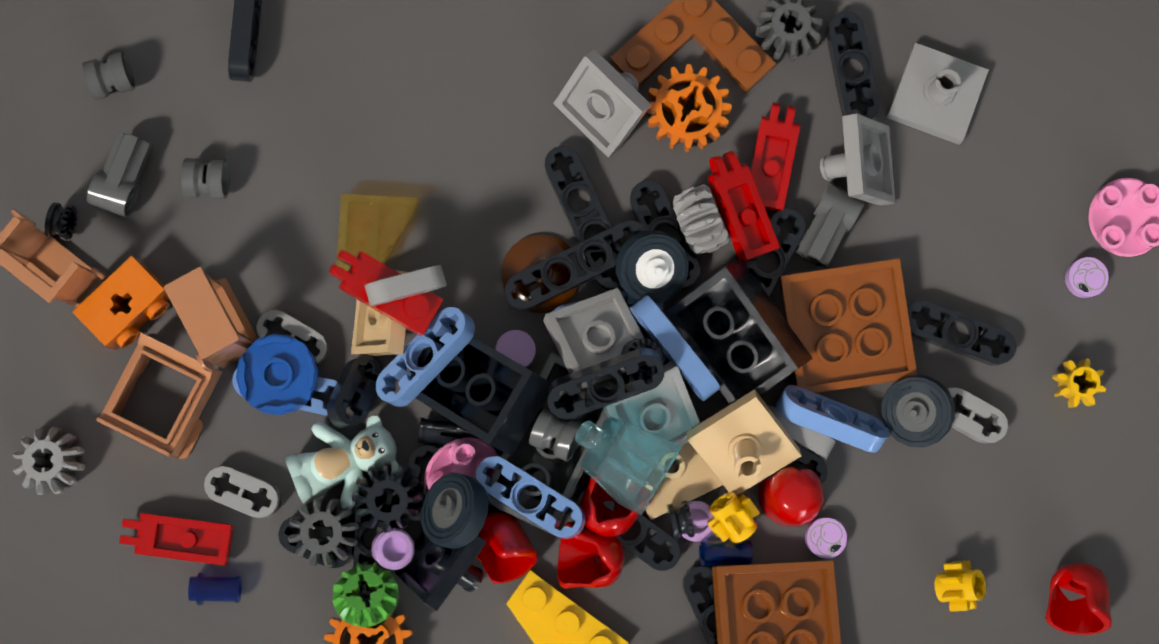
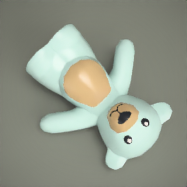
[285,416,399,509]

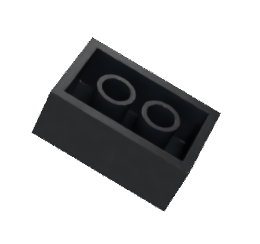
[665,259,813,404]
[400,324,552,456]

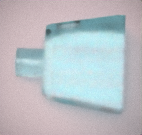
[575,417,682,515]

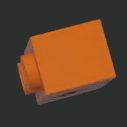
[72,256,170,350]

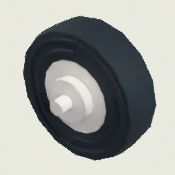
[616,231,689,303]

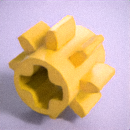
[1052,358,1106,408]
[707,492,760,543]
[935,560,986,612]

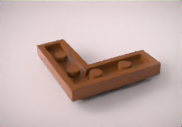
[610,0,776,93]

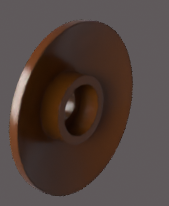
[502,234,578,313]

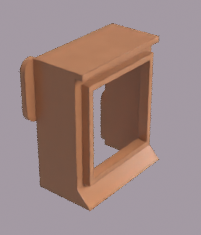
[0,209,109,307]
[163,266,258,372]
[96,332,223,459]

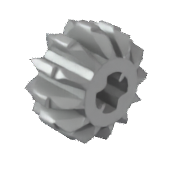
[673,184,730,255]
[12,426,86,495]

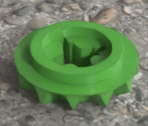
[332,562,399,627]

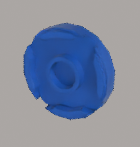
[236,334,319,415]

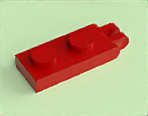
[750,102,800,212]
[708,151,780,262]
[328,250,444,336]
[119,513,234,566]

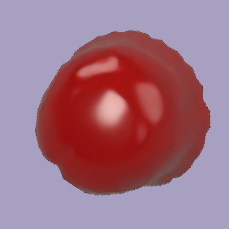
[580,463,654,537]
[758,466,824,527]
[475,512,538,584]
[557,522,624,589]
[1045,563,1112,635]

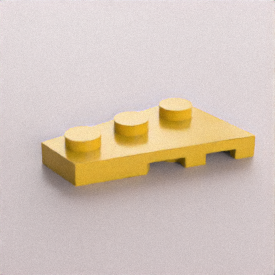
[506,570,629,644]

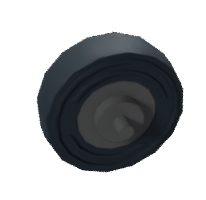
[881,375,955,447]
[421,472,488,549]

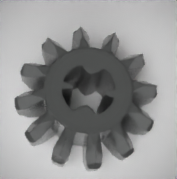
[755,0,823,62]
[288,497,359,568]

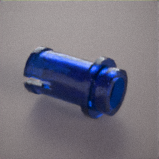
[699,540,753,566]
[188,572,242,605]

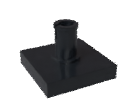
[394,532,487,611]

